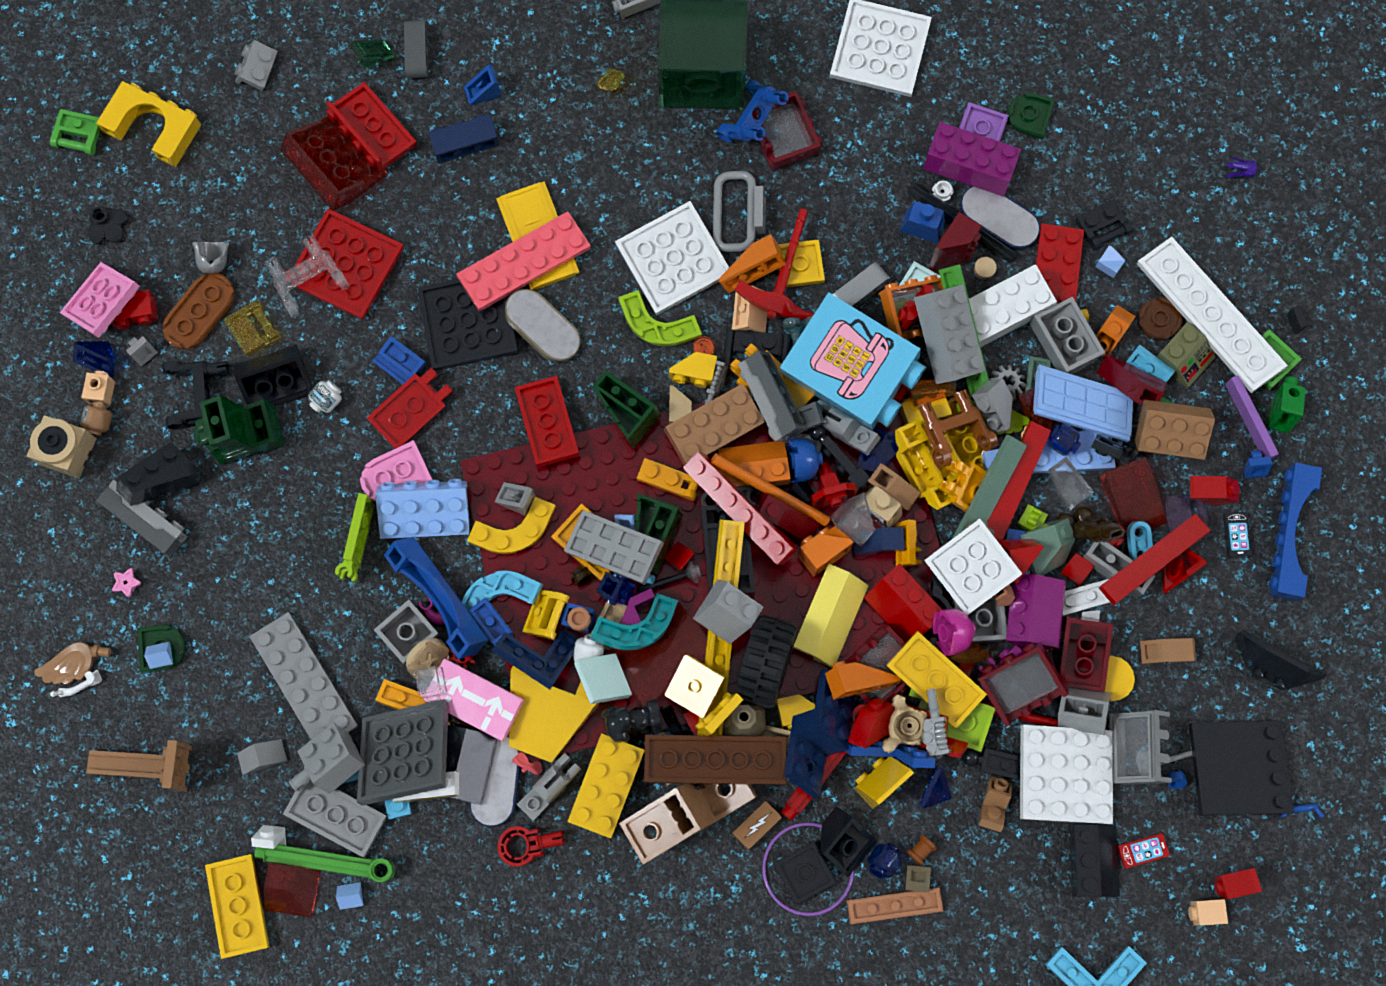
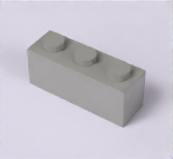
[1082,541,1155,599]

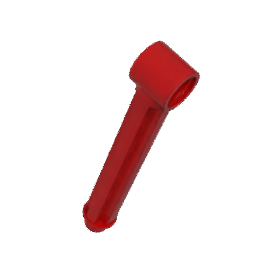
[781,705,865,821]

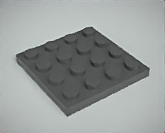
[357,699,449,806]

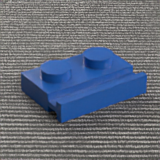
[372,336,426,384]

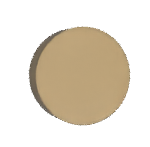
[974,257,996,280]

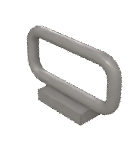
[713,171,766,252]

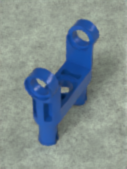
[716,79,788,143]

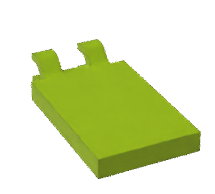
[335,493,375,583]
[909,689,995,752]

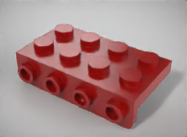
[326,82,417,172]

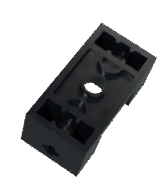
[701,505,755,599]

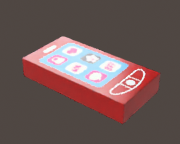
[1117,833,1170,869]

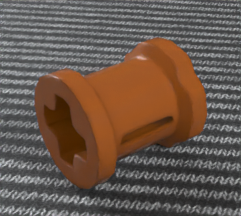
[906,835,937,866]

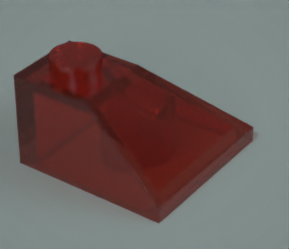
[264,863,321,917]

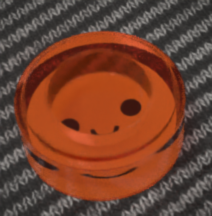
[693,336,715,355]

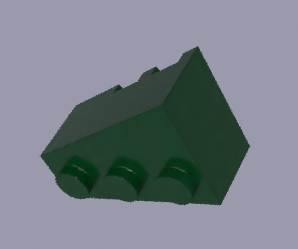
[592,370,661,449]

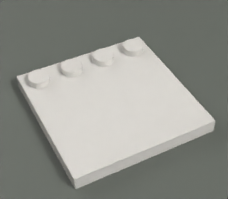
[830,0,932,97]
[615,201,729,316]

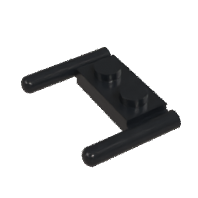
[723,329,791,376]

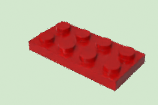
[1035,223,1084,304]
[515,375,580,468]

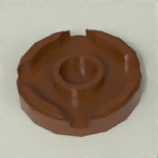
[1137,297,1183,341]

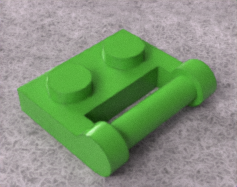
[50,109,101,155]

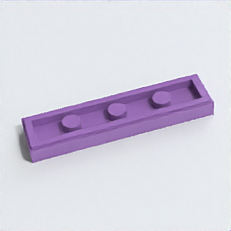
[1225,376,1278,460]

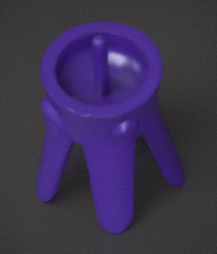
[1226,156,1260,178]

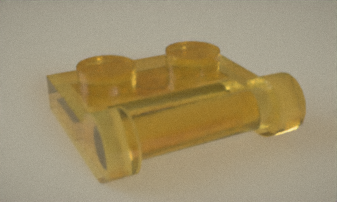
[223,300,281,356]

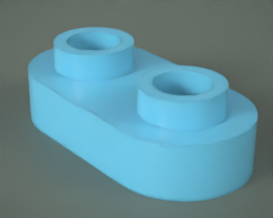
[1127,521,1153,561]

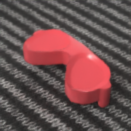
[512,752,542,776]

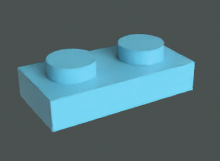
[1126,345,1175,382]

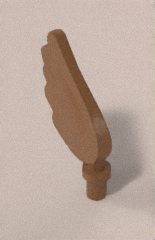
[34,642,111,684]

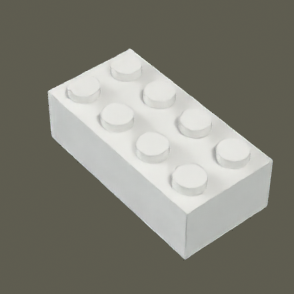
[969,264,1057,347]

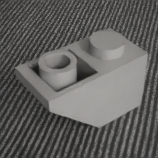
[972,378,1013,432]

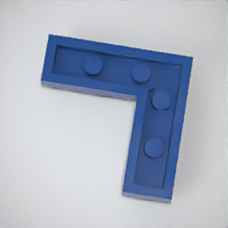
[844,739,935,768]

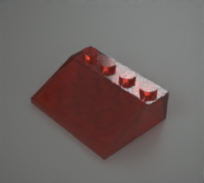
[280,116,388,211]
[605,602,707,707]

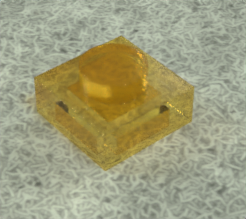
[596,69,625,92]

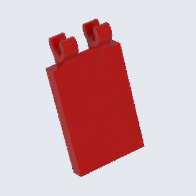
[367,368,453,449]

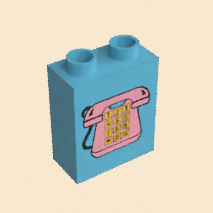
[780,292,926,431]

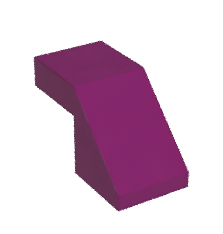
[621,588,655,625]

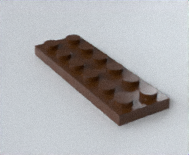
[644,735,786,785]

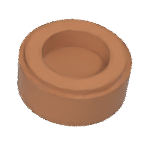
[567,607,591,631]

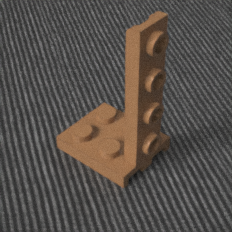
[86,740,192,792]

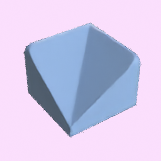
[1095,245,1125,278]

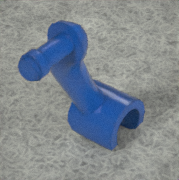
[1278,803,1324,818]

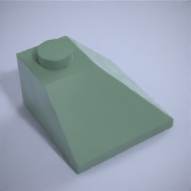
[1020,518,1075,576]

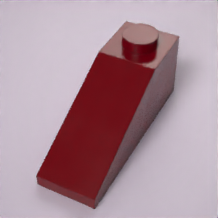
[754,492,819,540]

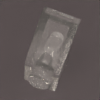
[1048,457,1094,510]

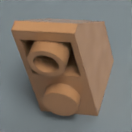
[868,463,921,511]

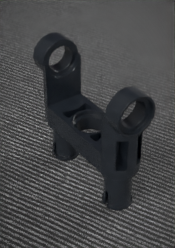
[162,361,229,430]

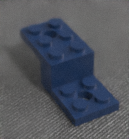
[784,668,855,798]

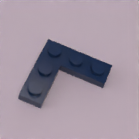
[492,629,577,690]

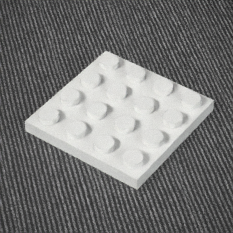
[1020,725,1113,824]

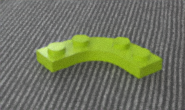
[618,290,702,347]

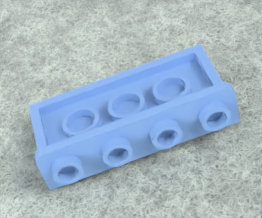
[375,479,470,539]

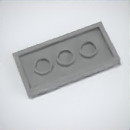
[283,781,388,858]

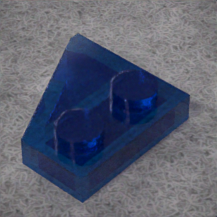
[856,428,899,474]

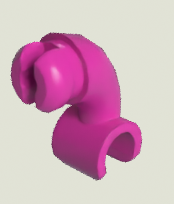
[419,597,445,625]

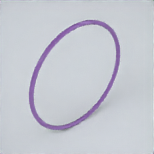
[762,822,854,916]

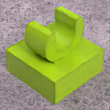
[1017,504,1048,531]

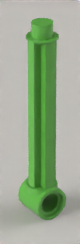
[255,844,395,882]

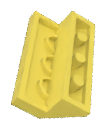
[793,563,869,668]

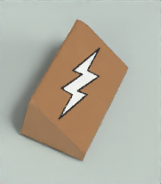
[732,801,782,850]

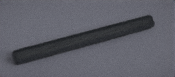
[907,182,1017,263]

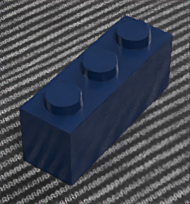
[428,114,499,164]

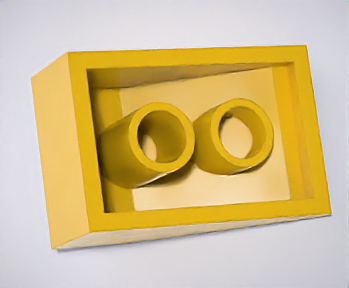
[854,757,914,809]

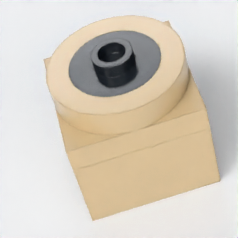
[26,415,97,479]

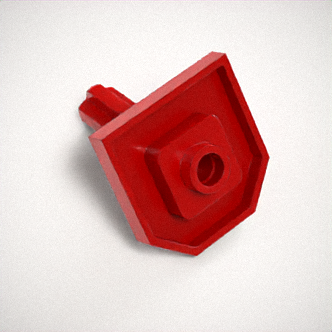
[810,461,857,509]

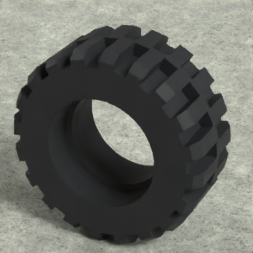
[736,615,797,708]

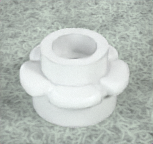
[932,181,953,201]

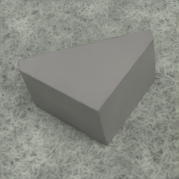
[495,482,535,516]
[237,739,288,775]

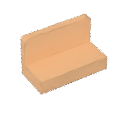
[732,285,767,333]

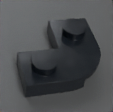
[1091,434,1139,462]

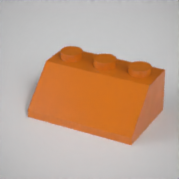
[718,441,790,488]

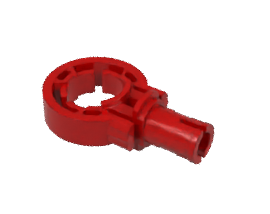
[497,826,565,867]

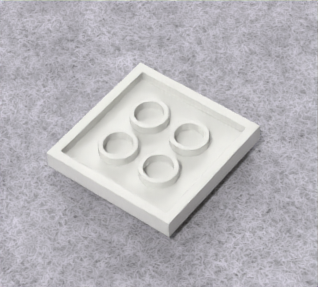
[924,519,1023,615]

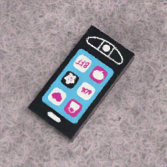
[1223,512,1252,558]

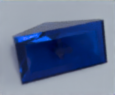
[72,341,116,378]
[917,764,952,810]

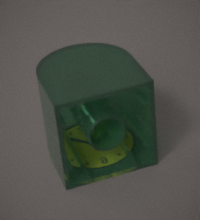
[658,0,747,110]

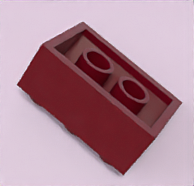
[928,212,982,272]

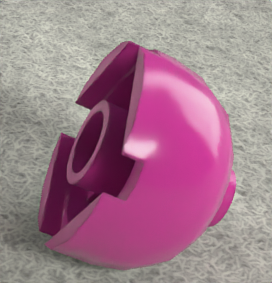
[933,609,976,656]

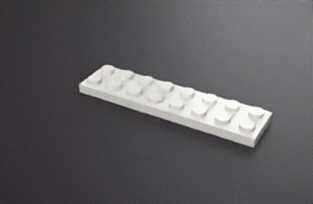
[1137,237,1288,393]

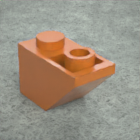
[1096,305,1136,357]

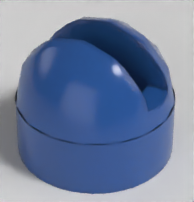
[1167,769,1187,789]

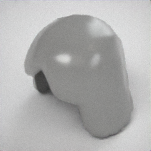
[192,242,229,274]

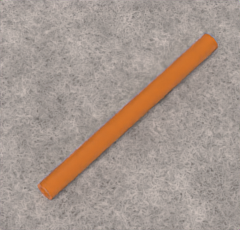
[711,453,830,526]

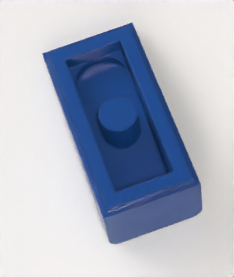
[468,597,515,646]

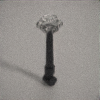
[637,561,702,594]

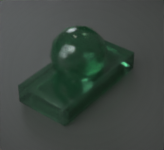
[350,39,394,68]

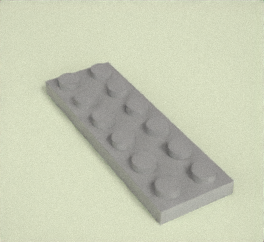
[249,612,359,740]

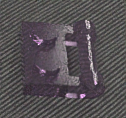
[1164,494,1213,539]

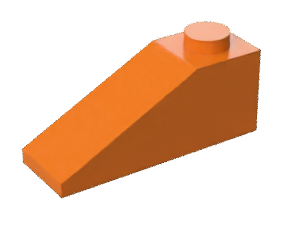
[719,234,786,293]
[825,661,901,700]

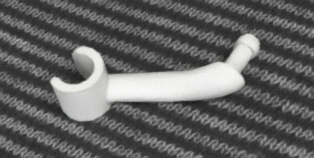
[50,670,102,697]

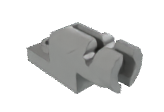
[817,400,881,455]
[517,753,581,821]

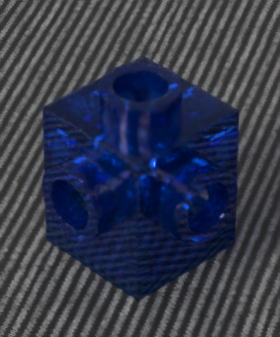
[596,572,636,606]

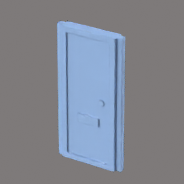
[1033,365,1133,442]

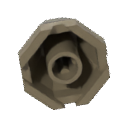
[722,701,766,736]

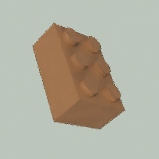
[1135,400,1215,460]

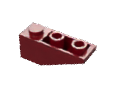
[1097,354,1167,405]

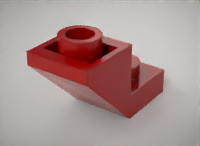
[898,284,933,331]

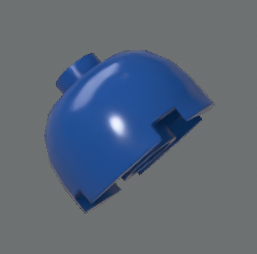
[786,438,823,483]

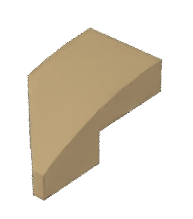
[669,385,692,424]

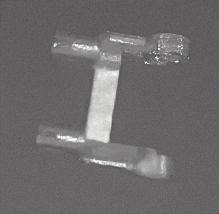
[264,235,350,319]

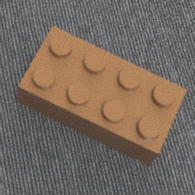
[663,383,765,466]

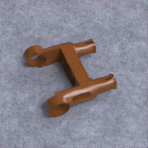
[917,389,998,468]

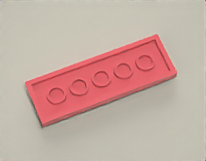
[456,211,591,312]

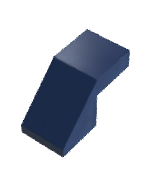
[852,527,905,555]

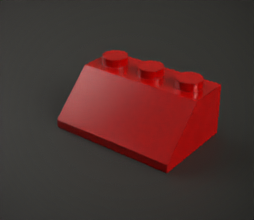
[864,563,942,643]

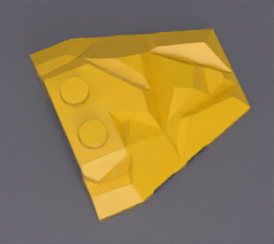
[895,421,994,510]

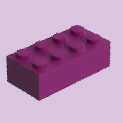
[923,122,1021,197]

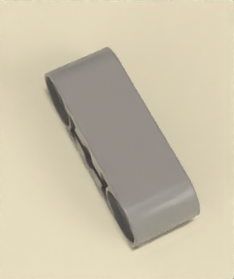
[832,262,891,309]

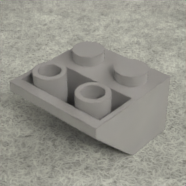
[1058,687,1112,735]

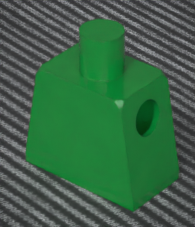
[1267,377,1306,434]

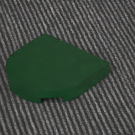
[1007,93,1056,140]
[137,625,186,674]

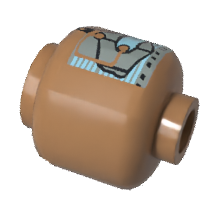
[80,402,113,436]

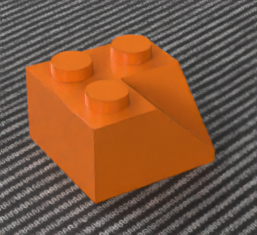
[798,526,854,577]

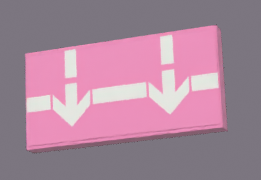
[424,658,525,741]

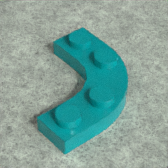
[590,593,678,650]

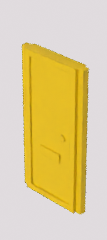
[496,182,579,290]

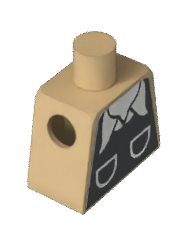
[855,486,902,527]

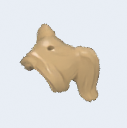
[882,695,928,753]

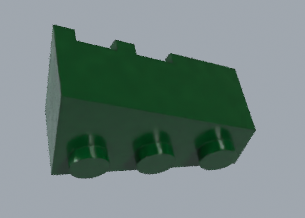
[635,493,683,576]

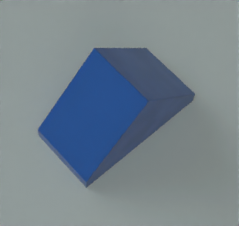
[464,64,501,105]

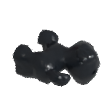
[601,699,662,743]

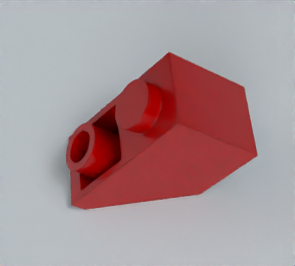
[110,289,158,330]

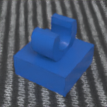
[1243,450,1272,478]

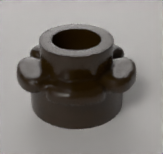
[571,566,593,587]

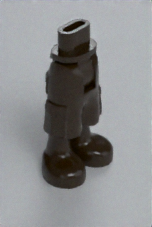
[1055,506,1125,542]

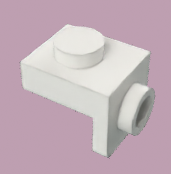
[251,825,286,849]

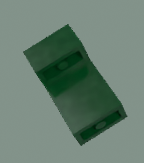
[193,395,285,465]

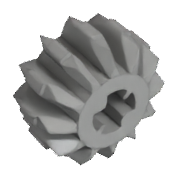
[989,365,1026,402]

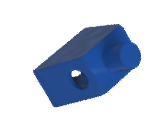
[900,202,945,244]

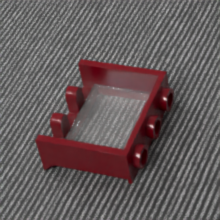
[752,91,822,173]
[845,623,907,704]
[978,642,1069,727]

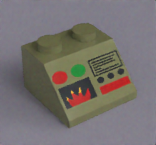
[1157,322,1216,389]

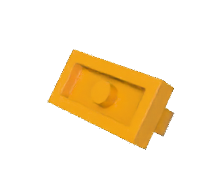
[895,519,922,568]

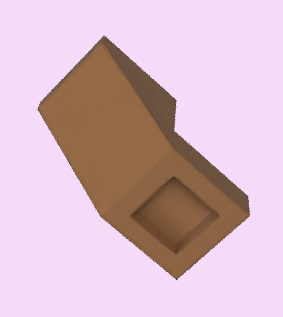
[1140,638,1196,664]
[979,776,1013,832]

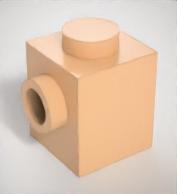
[81,371,115,407]

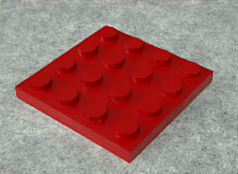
[286,209,405,320]

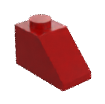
[1190,476,1240,506]
[848,699,894,748]
[1214,868,1262,899]

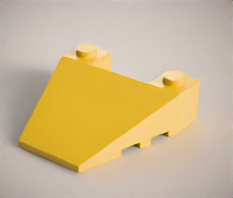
[509,666,599,763]

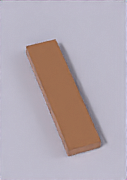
[846,888,943,924]

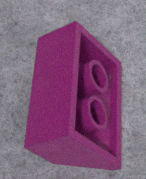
[1006,574,1066,649]

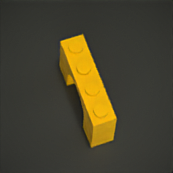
[96,81,201,167]

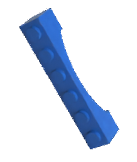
[1269,463,1322,601]
[384,537,488,659]

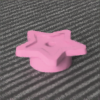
[112,568,141,597]

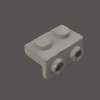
[234,40,278,90]

